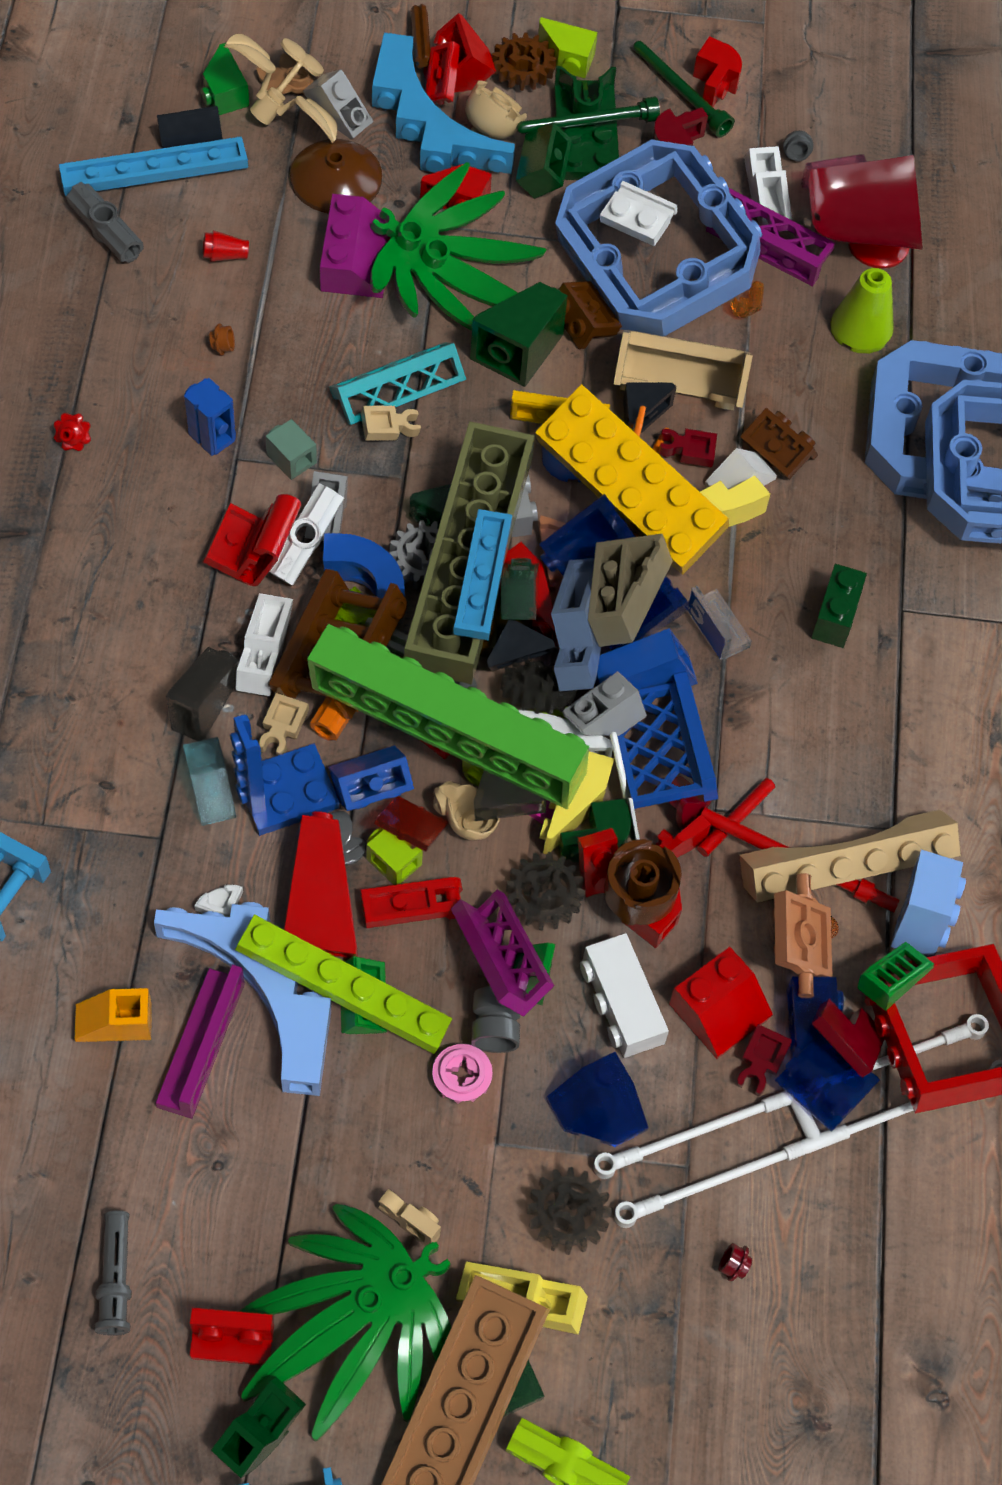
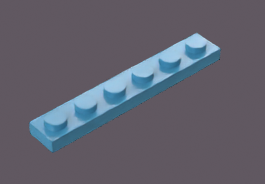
[59,136,248,196]

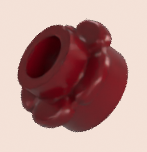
[718,1243,752,1282]

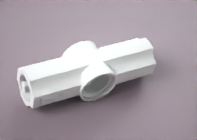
[269,483,345,586]

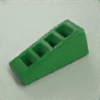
[857,942,934,1011]

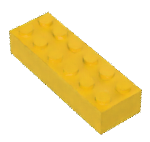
[535,384,729,575]

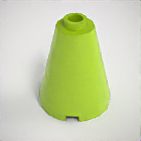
[831,268,894,354]

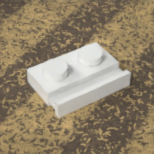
[600,181,678,246]

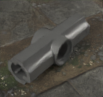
[67,182,144,263]

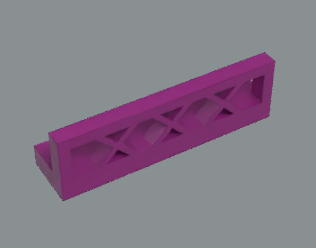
[706,188,835,287]
[451,889,555,1017]
[156,964,245,1119]

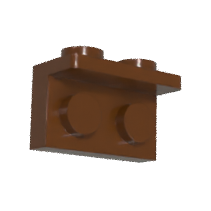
[559,281,622,349]
[740,408,818,480]

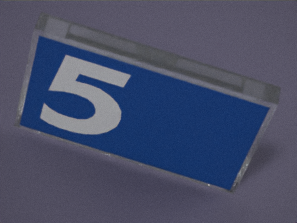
[687,586,752,661]

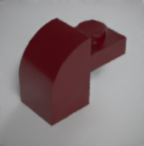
[652,107,708,146]

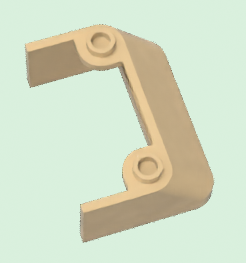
[613,330,753,410]

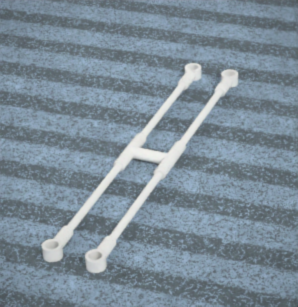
[593,1014,1002,1228]

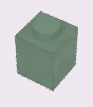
[266,419,317,480]

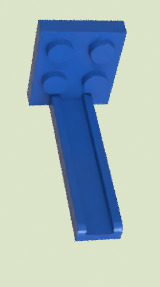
[230,715,340,836]

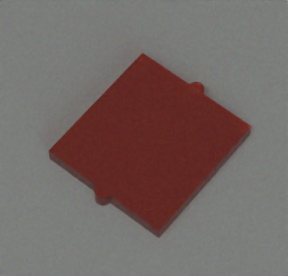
[374,796,448,852]

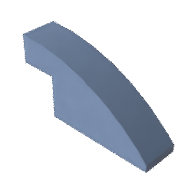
[551,558,601,691]

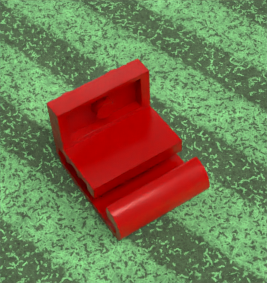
[203,494,302,586]

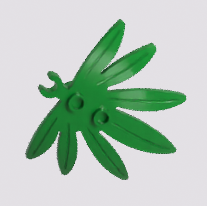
[370,162,546,331]
[238,1204,451,1441]

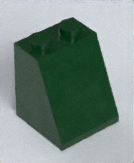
[470,282,568,387]

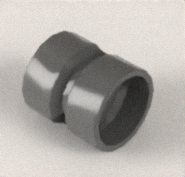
[471,987,520,1053]

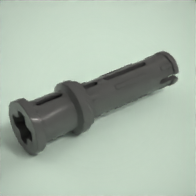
[94,1211,132,1336]

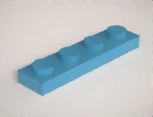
[454,509,512,640]

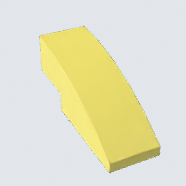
[700,475,770,527]
[456,1261,588,1335]

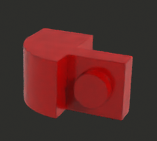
[693,36,742,107]

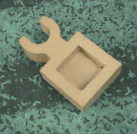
[361,406,421,441]
[259,693,309,756]
[378,1189,441,1246]

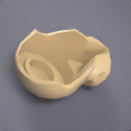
[433,781,500,841]

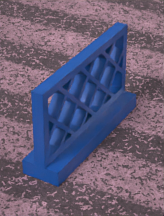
[617,671,718,809]

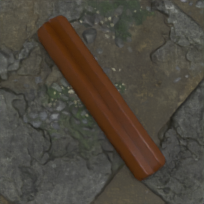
[411,4,431,69]

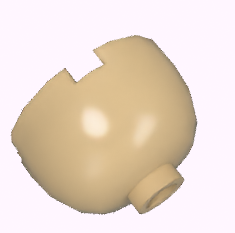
[465,81,527,140]

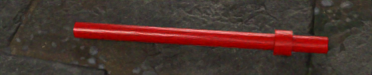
[701,807,900,913]

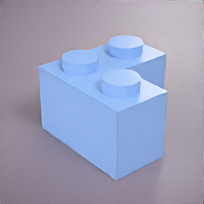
[891,849,966,957]

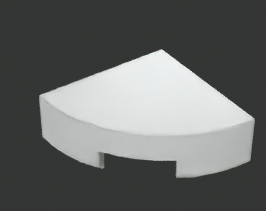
[195,885,243,917]

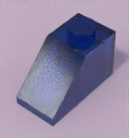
[786,976,844,1059]

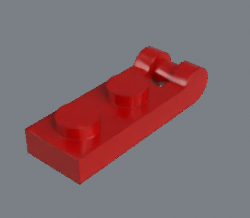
[361,877,463,928]

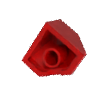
[423,13,496,93]

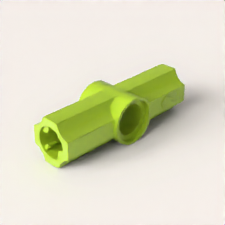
[506,1418,631,1485]

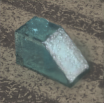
[183,737,236,826]

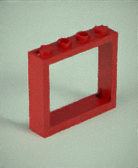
[865,944,1002,1114]

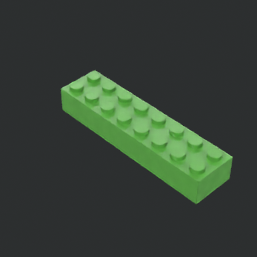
[307,624,589,810]

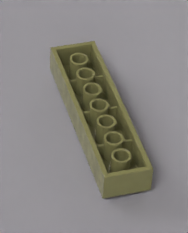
[404,421,535,685]

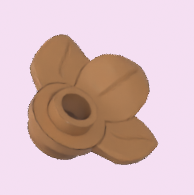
[256,53,313,94]

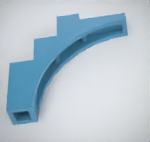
[372,32,515,174]

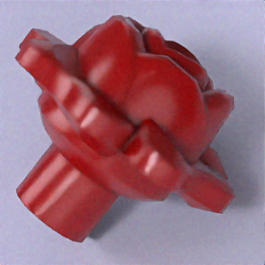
[54,413,91,451]

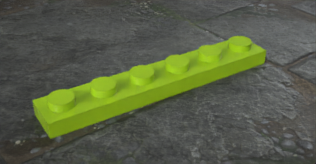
[235,914,452,1054]

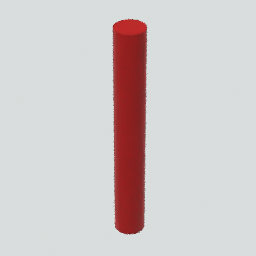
[697,778,775,857]

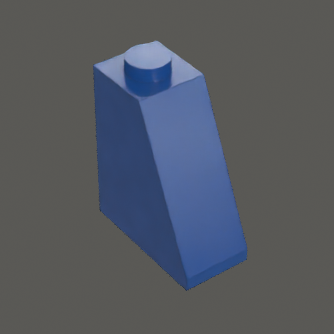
[595,628,698,690]

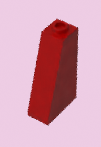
[284,811,358,959]

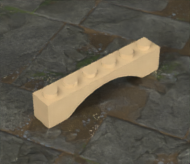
[740,810,961,902]

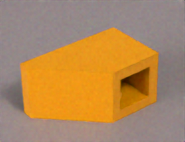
[75,988,152,1042]

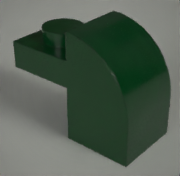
[558,798,631,862]
[211,1377,306,1478]

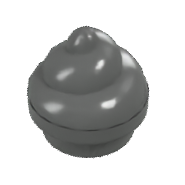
[783,130,813,161]

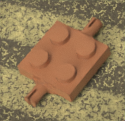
[773,873,832,998]

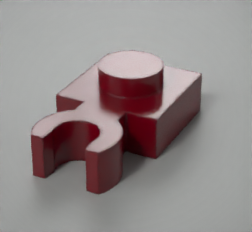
[658,428,717,467]
[737,1024,792,1096]

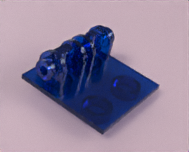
[775,1033,880,1132]

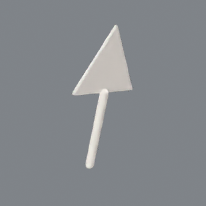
[610,732,640,840]

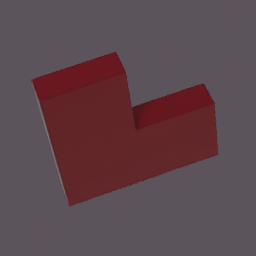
[812,998,885,1078]

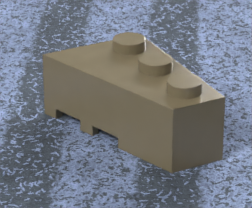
[588,534,673,647]

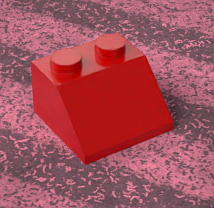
[669,946,773,1059]

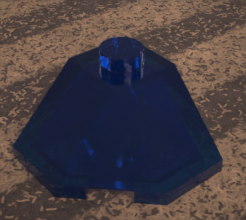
[546,1052,649,1147]

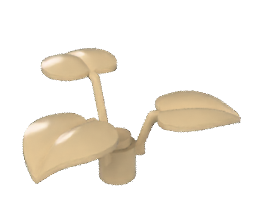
[224,34,337,143]

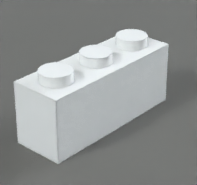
[580,933,669,1058]

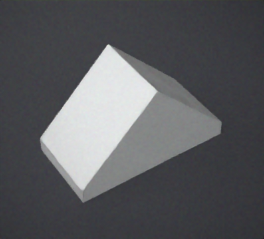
[705,448,777,490]

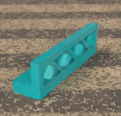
[329,342,467,425]

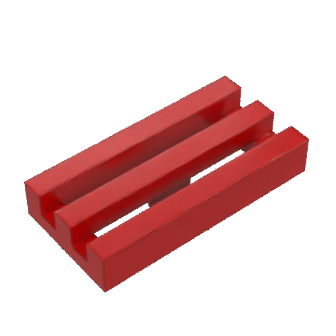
[426,41,460,105]

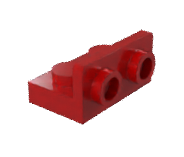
[190,1308,274,1366]

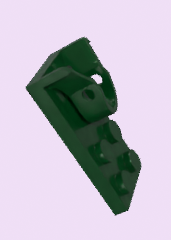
[554,66,619,180]

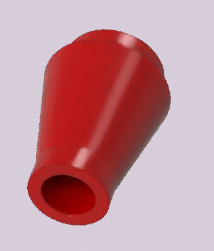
[203,230,249,262]

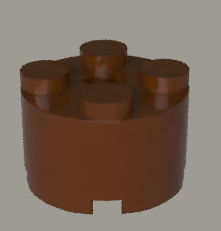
[604,839,682,925]

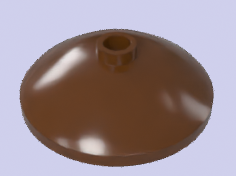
[290,139,382,213]

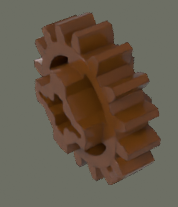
[492,32,556,91]

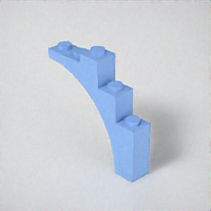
[154,902,331,1096]

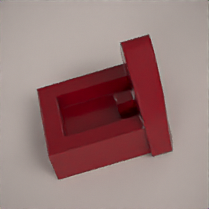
[654,776,712,831]

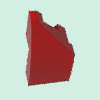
[655,815,711,858]

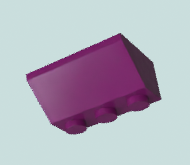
[320,194,391,298]

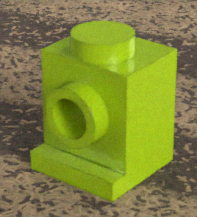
[366,826,423,885]

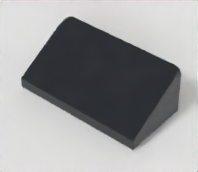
[157,106,223,148]

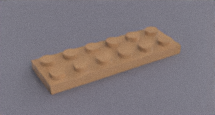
[381,1275,550,1485]

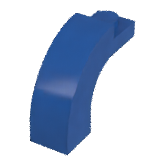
[323,533,405,598]

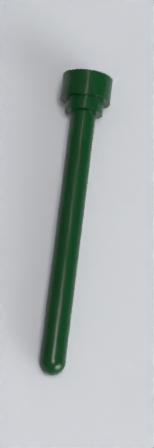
[633,41,735,138]
[516,96,660,134]

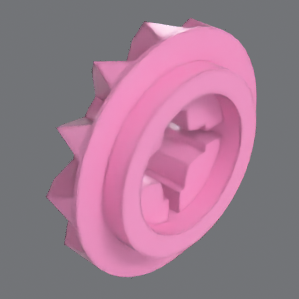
[432,1044,493,1104]

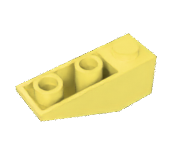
[539,751,615,855]

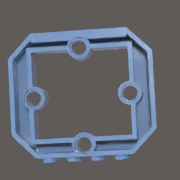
[555,140,762,336]
[865,340,1002,502]
[925,380,1002,544]

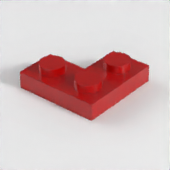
[578,828,618,897]

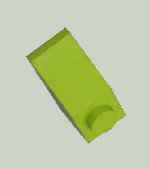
[538,17,598,78]

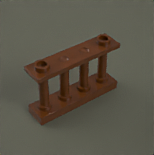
[268,569,408,720]

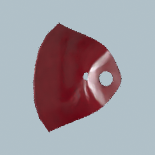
[808,155,923,250]

